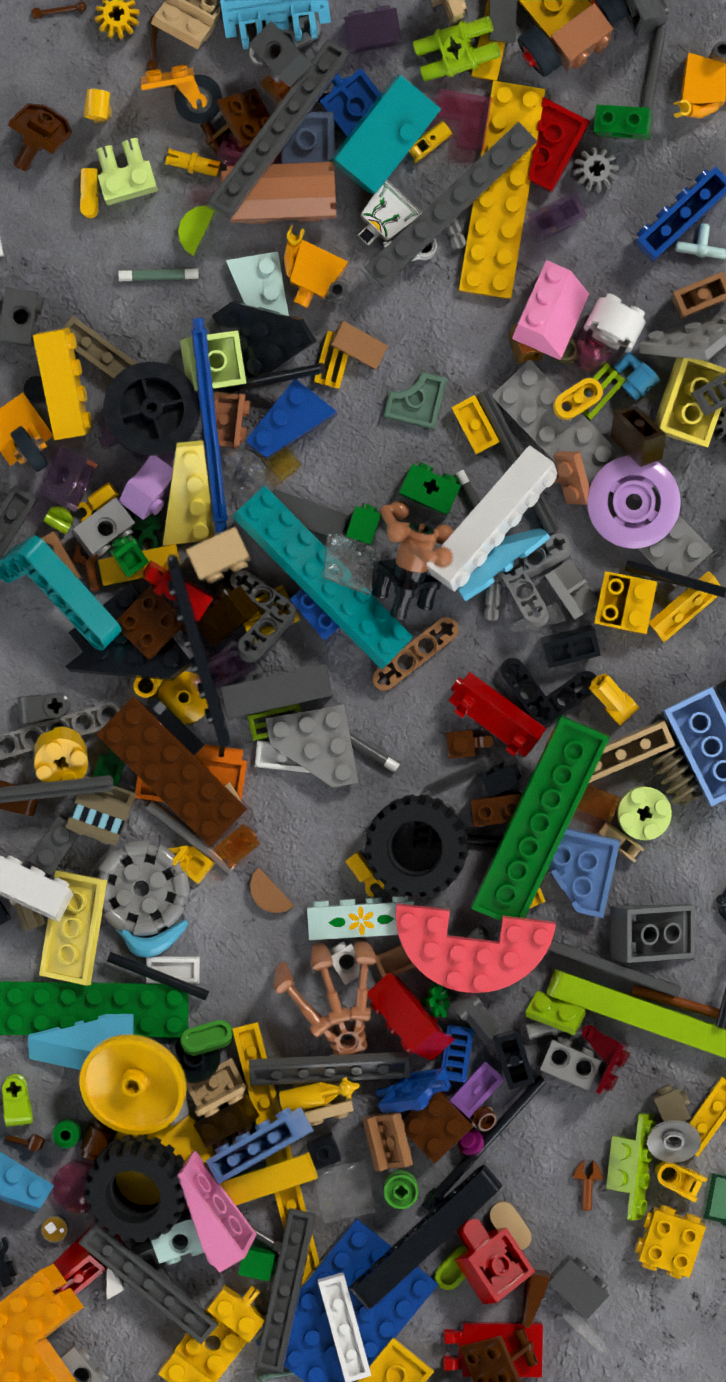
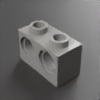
[538,1036,601,1091]

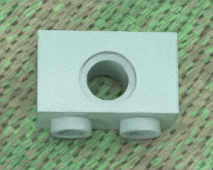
[151,1215,204,1265]

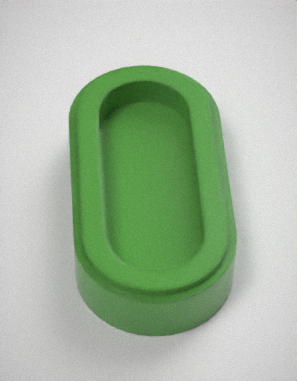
[180,1020,233,1056]

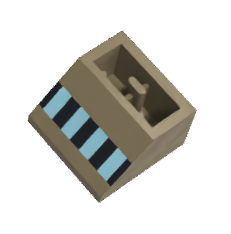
[66,776,136,846]

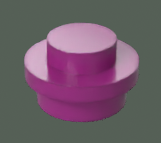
[458,1129,484,1155]

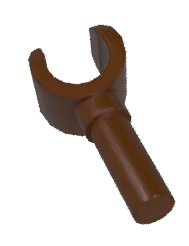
[6,1134,45,1151]

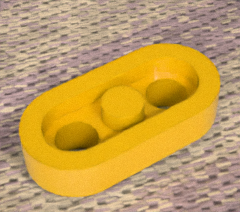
[553,378,603,420]

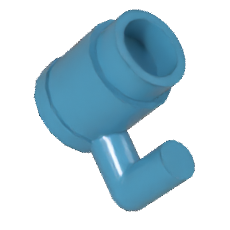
[612,352,661,401]

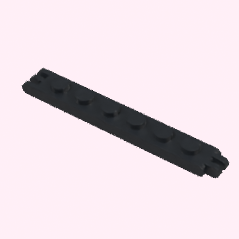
[167,554,230,747]

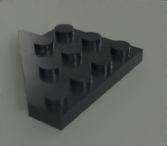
[66,583,191,681]

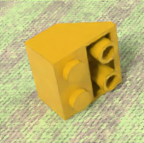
[594,571,657,635]

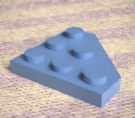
[549,828,621,918]

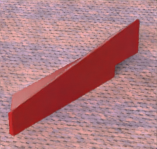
[51,1221,124,1295]

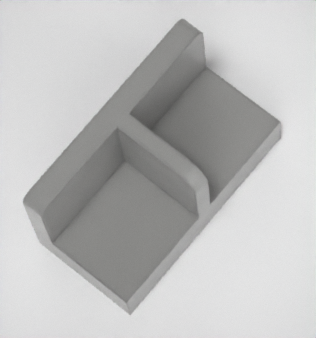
[544,560,598,620]

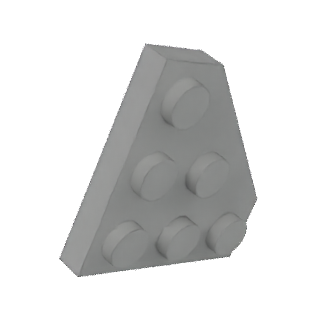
[639,314,726,360]
[266,704,359,788]

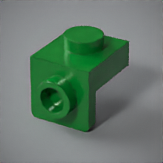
[108,535,149,577]

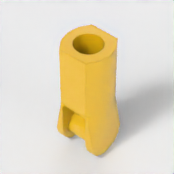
[409,120,453,164]
[80,168,99,219]

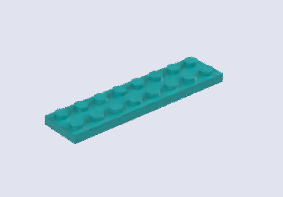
[232,485,413,670]

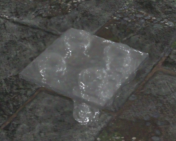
[323,533,381,596]

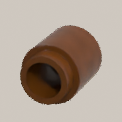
[80,1120,113,1161]

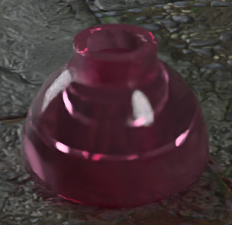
[576,337,612,372]

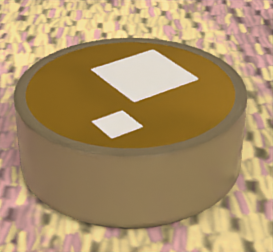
[41,1215,69,1243]

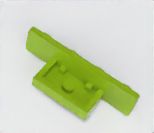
[606,1113,656,1221]

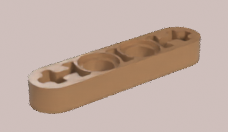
[373,617,459,690]

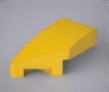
[168,845,215,884]

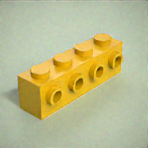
[33,327,93,440]

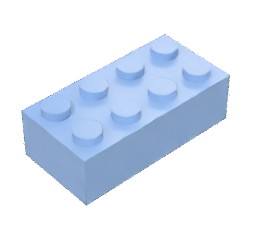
[662,687,726,807]

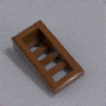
[520,1270,551,1328]

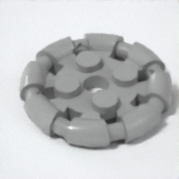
[97,840,189,936]

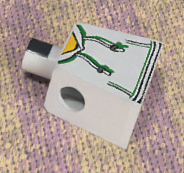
[358,180,421,246]

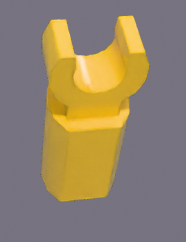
[73,481,120,522]
[345,851,384,898]

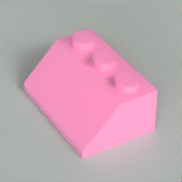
[512,260,589,360]

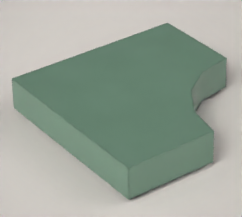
[383,372,447,430]

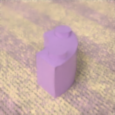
[119,451,175,520]

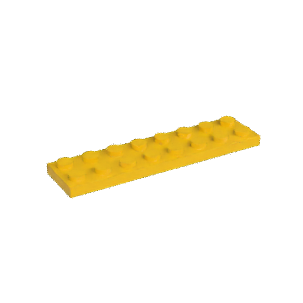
[459,80,546,300]

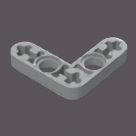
[500,533,571,627]

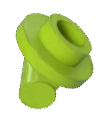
[43,506,73,535]

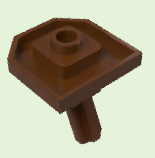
[8,103,72,171]

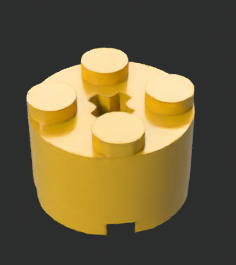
[34,727,88,782]

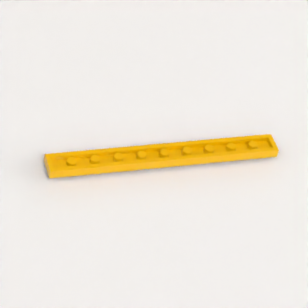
[232,1021,320,1285]

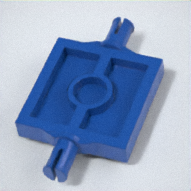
[319,68,381,137]
[376,1068,450,1113]

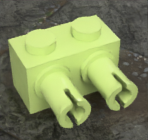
[96,138,158,206]

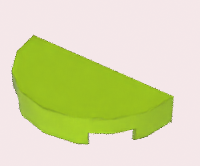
[178,205,216,257]

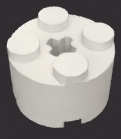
[584,293,646,352]

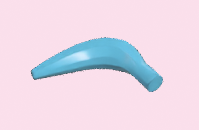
[115,919,188,957]

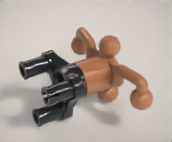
[372,500,454,619]

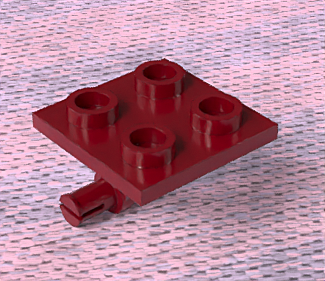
[582,1025,630,1094]

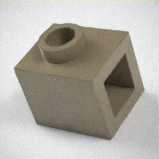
[652,1084,691,1122]

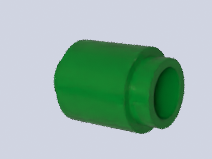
[52,1118,81,1148]

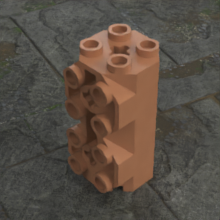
[221,162,336,224]

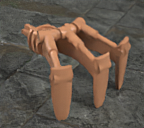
[273,937,377,1055]

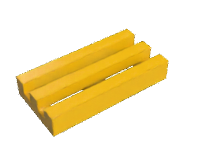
[314,331,348,389]

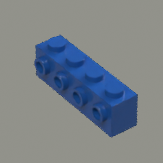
[635,166,726,262]

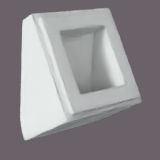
[106,1268,126,1300]

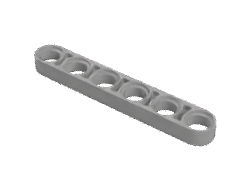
[0,703,120,760]

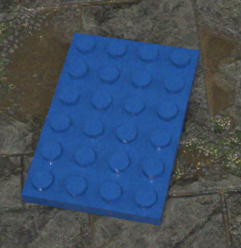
[255,1218,439,1382]

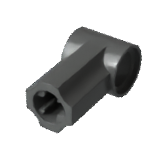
[449,992,501,1042]

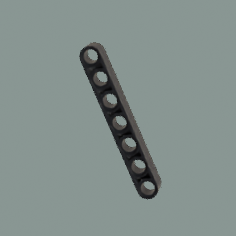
[349,1164,502,1309]

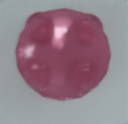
[52,1160,92,1214]

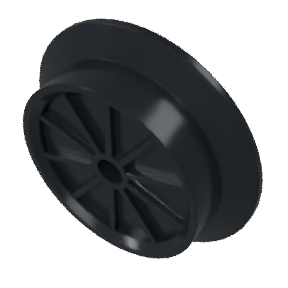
[103,362,200,456]

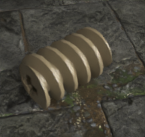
[651,746,703,805]

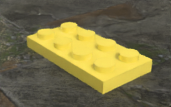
[39,870,107,985]

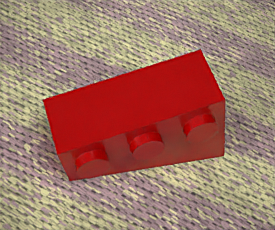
[367,973,455,1061]

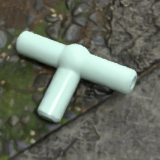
[675,223,726,259]

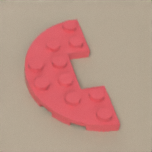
[396,903,556,993]

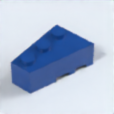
[245,379,337,460]

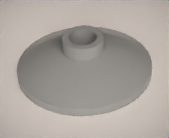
[647,1120,701,1163]

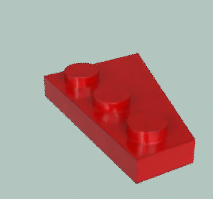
[528,97,590,193]

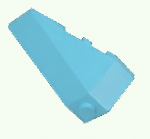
[457,527,550,601]
[28,1014,135,1070]

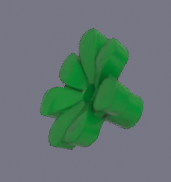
[421,983,450,1018]

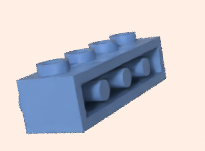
[206,1107,314,1184]

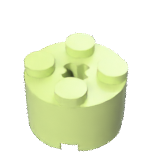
[616,786,672,840]

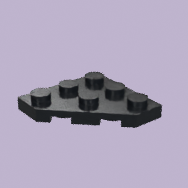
[212,300,317,378]

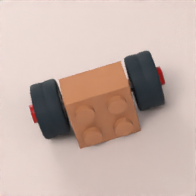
[517,0,628,77]

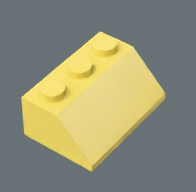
[654,357,726,447]

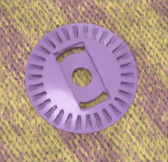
[587,456,681,549]

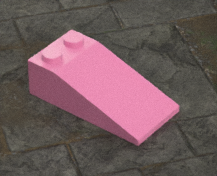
[178,1151,257,1273]

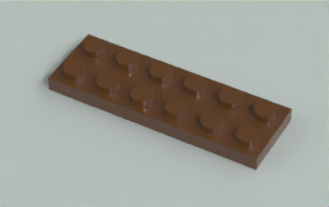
[96,696,248,846]

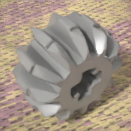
[573,147,619,194]

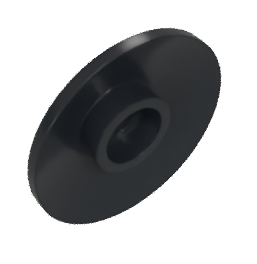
[169,1038,221,1083]

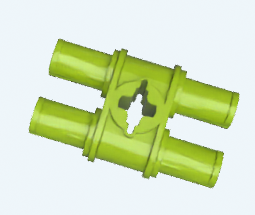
[413,16,501,82]

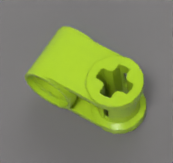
[2,1073,33,1127]

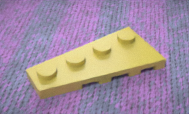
[163,440,215,545]

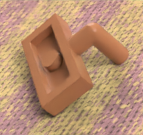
[545,451,590,505]

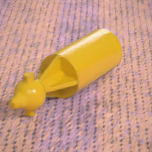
[279,1077,360,1111]

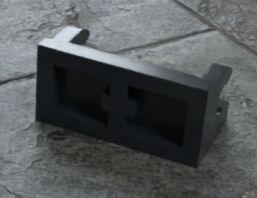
[540,625,601,668]

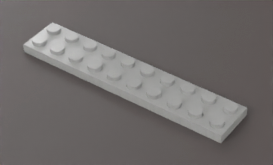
[492,359,713,588]

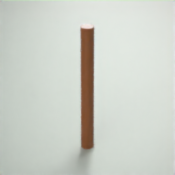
[631,984,720,1019]

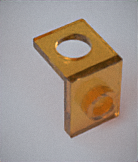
[577,785,621,822]

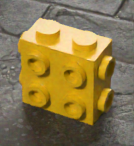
[634,1205,706,1279]

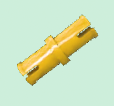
[165,148,221,178]

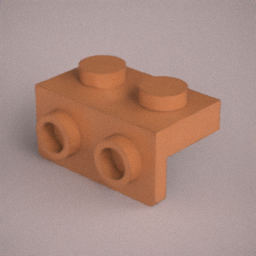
[214,392,250,449]

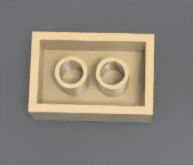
[186,527,252,584]

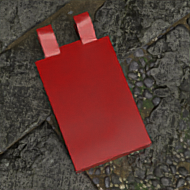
[443,1322,543,1378]

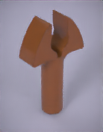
[73,544,102,592]
[573,1160,603,1211]

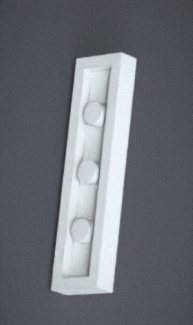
[318,1272,371,1382]

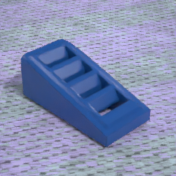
[441,1024,474,1083]

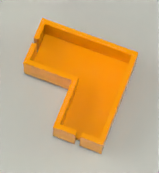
[0,1264,84,1382]

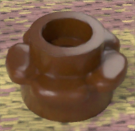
[471,1106,497,1131]

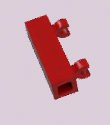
[448,672,546,757]

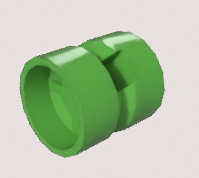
[384,1169,419,1209]

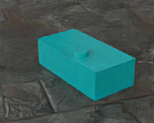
[329,75,441,194]

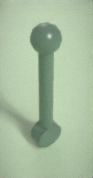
[257,1370,295,1382]

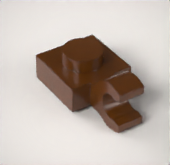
[446,729,493,759]

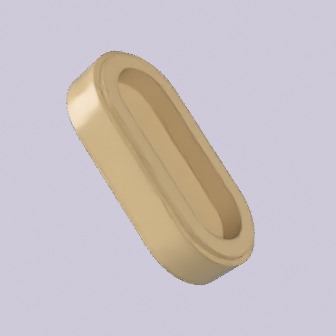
[490,1201,532,1250]

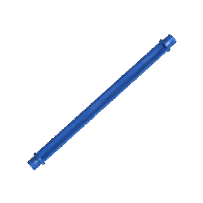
[191,318,228,532]

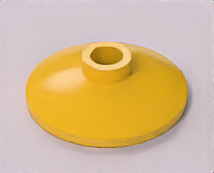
[158,671,209,724]

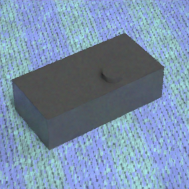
[221,664,333,719]

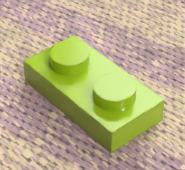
[526,991,586,1035]

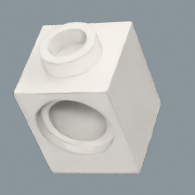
[330,941,368,985]

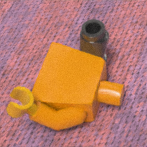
[673,41,726,119]
[284,225,348,308]

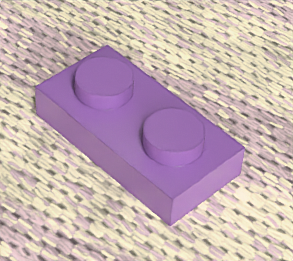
[449,1060,505,1118]

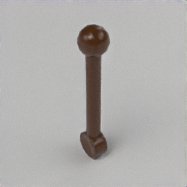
[31,2,86,19]
[147,15,158,70]

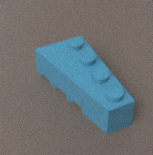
[0,1152,54,1213]

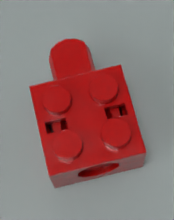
[454,1219,535,1304]

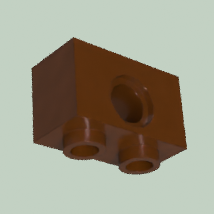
[470,792,523,827]

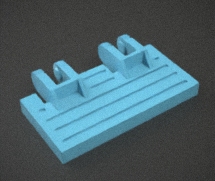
[220,0,331,50]

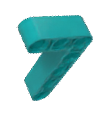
[0,535,121,650]

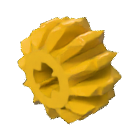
[95,0,140,39]

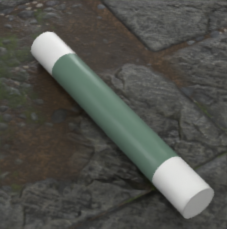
[119,268,199,282]

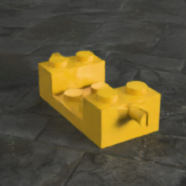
[158,1283,266,1382]

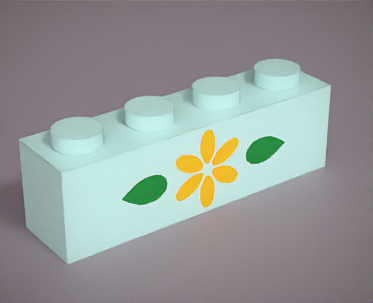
[307,896,414,940]

